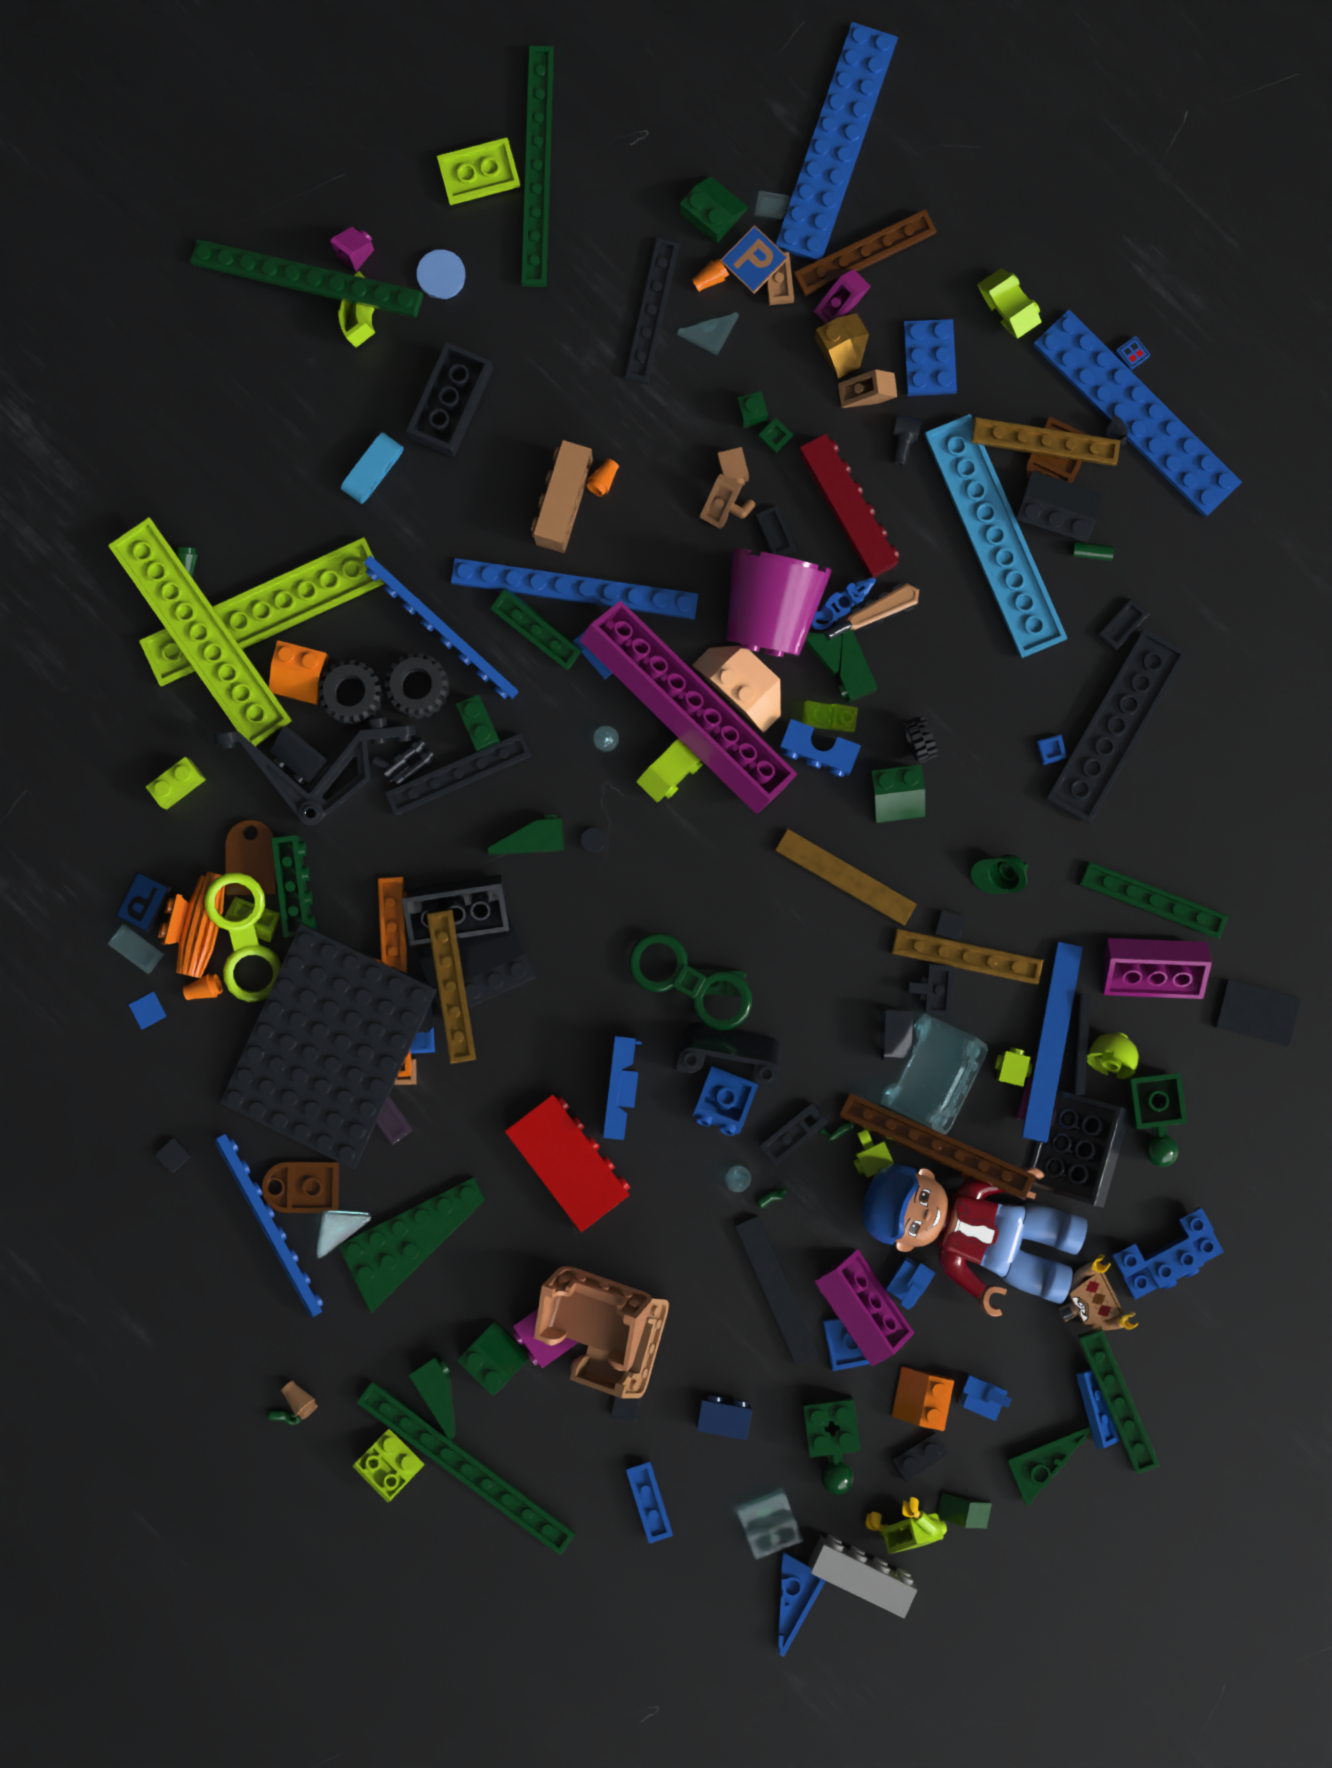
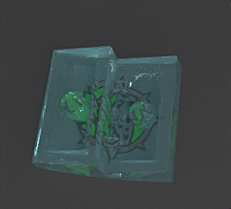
[736,1488,803,1559]

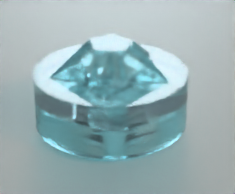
[594,726,619,752]
[725,1166,751,1192]

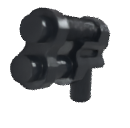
[372,738,435,787]

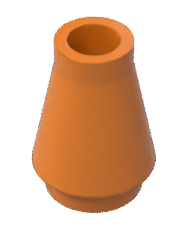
[691,258,729,292]
[586,459,619,497]
[183,973,223,1000]

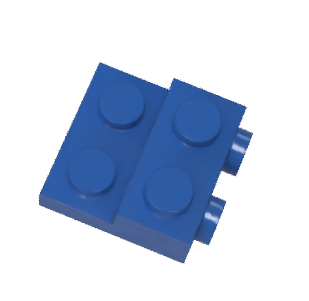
[692,1066,758,1136]

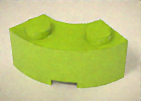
[977,268,1041,338]
[339,271,375,347]
[636,739,703,803]

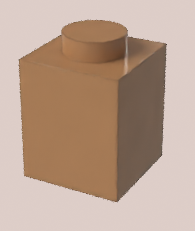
[717,447,749,486]

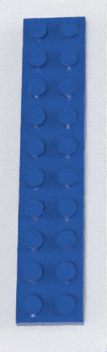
[776,22,898,262]
[1033,310,1242,518]

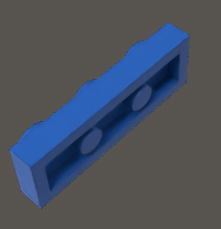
[1076,1368,1119,1449]
[626,1461,673,1544]

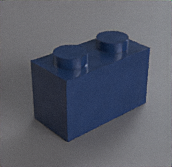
[697,1394,752,1440]

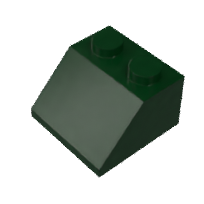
[680,176,748,244]
[869,765,925,823]
[457,1321,529,1396]

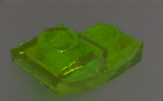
[802,701,858,732]

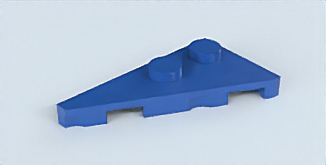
[778,1551,826,1657]

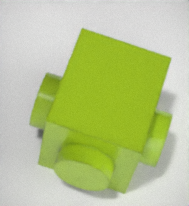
[994,1047,1033,1087]

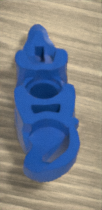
[811,578,876,629]

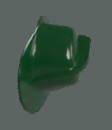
[971,854,1028,894]

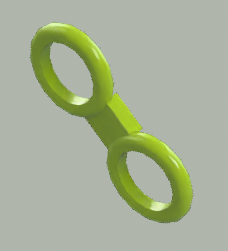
[204,872,282,1002]

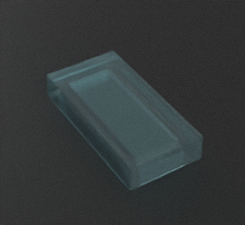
[755,190,792,221]
[108,924,164,974]

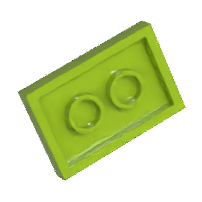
[437,138,521,205]

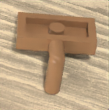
[700,474,755,529]

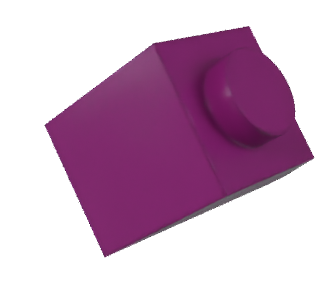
[331,227,374,272]
[814,269,871,324]

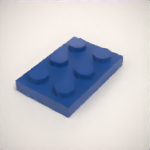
[903,319,957,396]

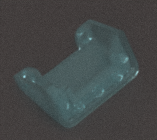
[880,1013,988,1135]

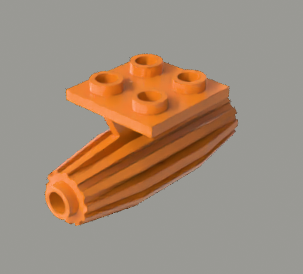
[158,872,225,978]

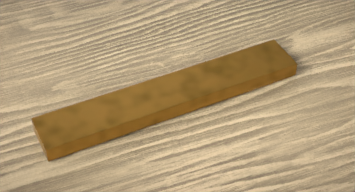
[971,417,1120,466]
[775,829,917,926]
[427,910,476,1064]
[891,929,1043,985]

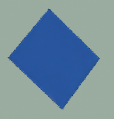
[129,991,167,1030]

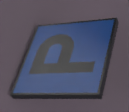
[116,872,171,933]

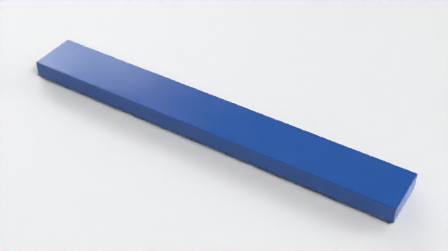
[1021,942,1083,1143]

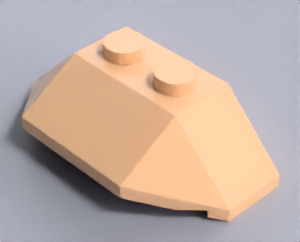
[692,646,781,734]

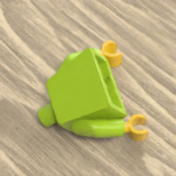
[865,1497,947,1554]

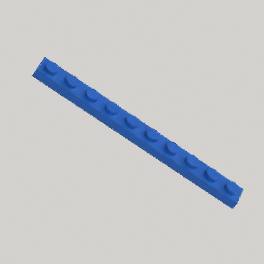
[451,558,698,620]

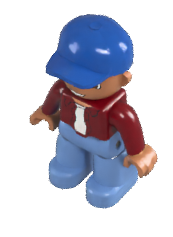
[862,1164,1087,1316]

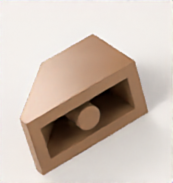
[838,369,897,408]

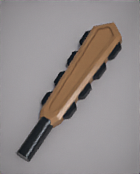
[824,583,919,640]

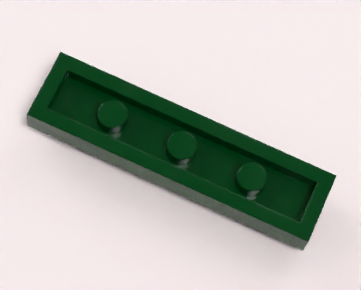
[490,588,583,670]

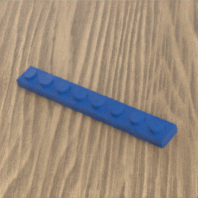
[364,556,518,700]
[214,1134,323,1318]

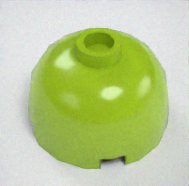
[1087,1032,1139,1079]

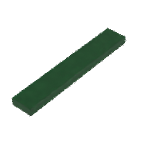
[1079,861,1228,939]
[1078,1326,1160,1474]

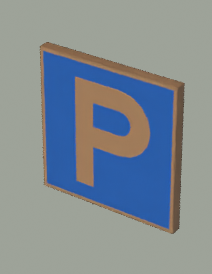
[720,225,789,293]

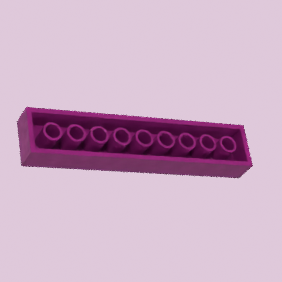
[580,600,797,814]

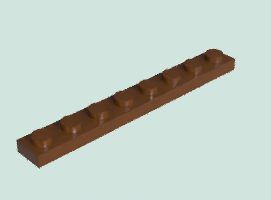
[840,1093,1035,1200]

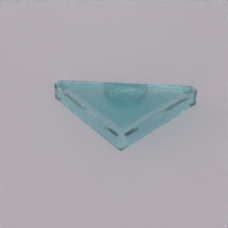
[678,312,739,355]
[317,1211,371,1257]

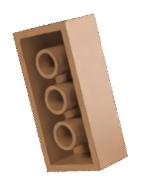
[531,440,593,553]

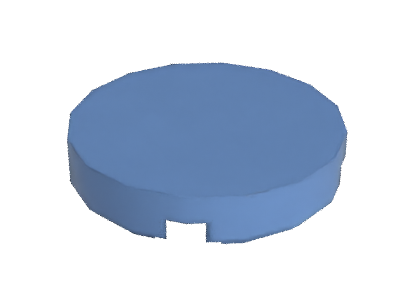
[417,250,466,299]

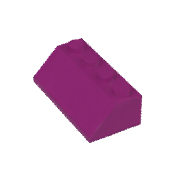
[1103,938,1212,999]
[815,1249,914,1366]

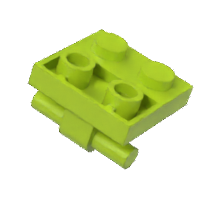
[352,1429,425,1503]

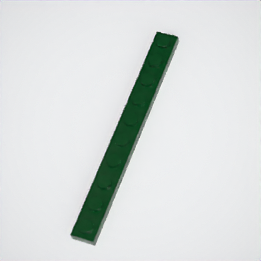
[522,46,554,287]
[190,239,423,318]
[357,1381,576,1555]

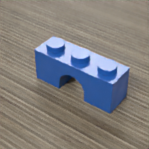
[779,719,861,778]

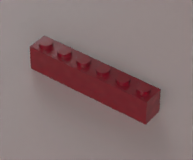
[799,434,899,578]

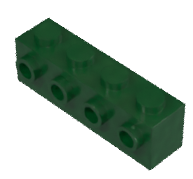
[271,835,316,939]

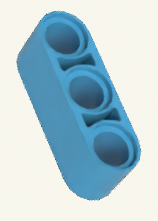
[341,433,403,504]

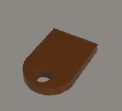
[1025,417,1088,483]
[225,820,277,896]
[262,1162,339,1213]

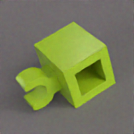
[853,1129,894,1178]

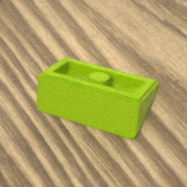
[225,897,281,942]

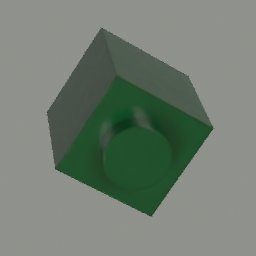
[737,391,768,429]

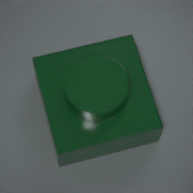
[758,418,793,454]

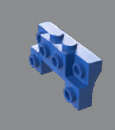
[1110,1207,1224,1300]

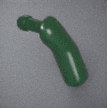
[819,1121,854,1141]
[757,1187,788,1208]
[267,1410,301,1425]

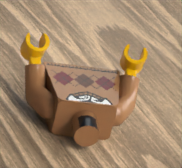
[1058,1254,1138,1330]

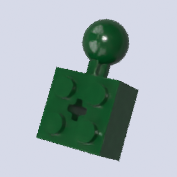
[1125,1073,1187,1167]
[802,1396,861,1495]

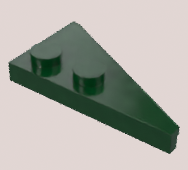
[1007,1425,1091,1507]

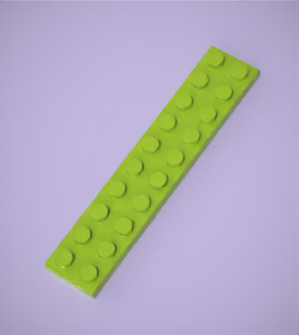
[108,517,292,746]
[140,538,384,687]

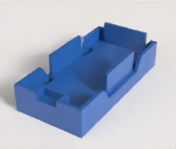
[603,1036,642,1140]

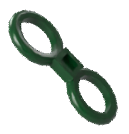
[629,933,752,1030]

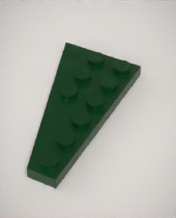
[338,1177,485,1313]

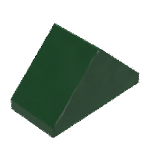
[804,632,842,677]
[937,1492,992,1528]

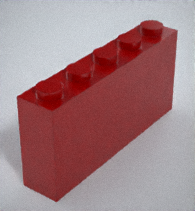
[505,1094,631,1232]

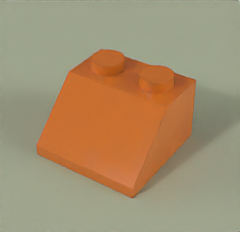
[269,641,330,705]
[891,1366,954,1431]

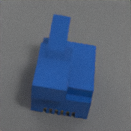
[885,1255,935,1310]
[957,1374,1012,1421]

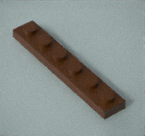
[794,209,936,296]

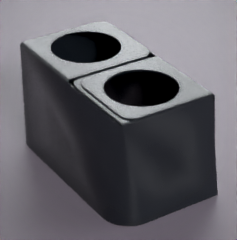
[880,1008,913,1060]

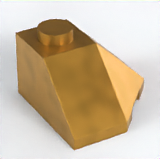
[814,313,869,380]

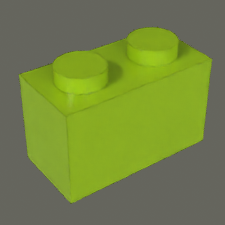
[146,757,206,810]

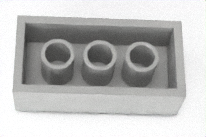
[808,1535,917,1619]

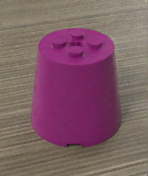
[726,548,831,657]

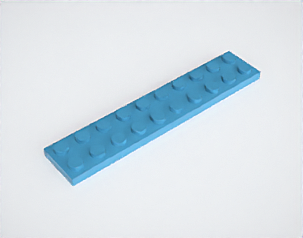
[924,414,1067,658]

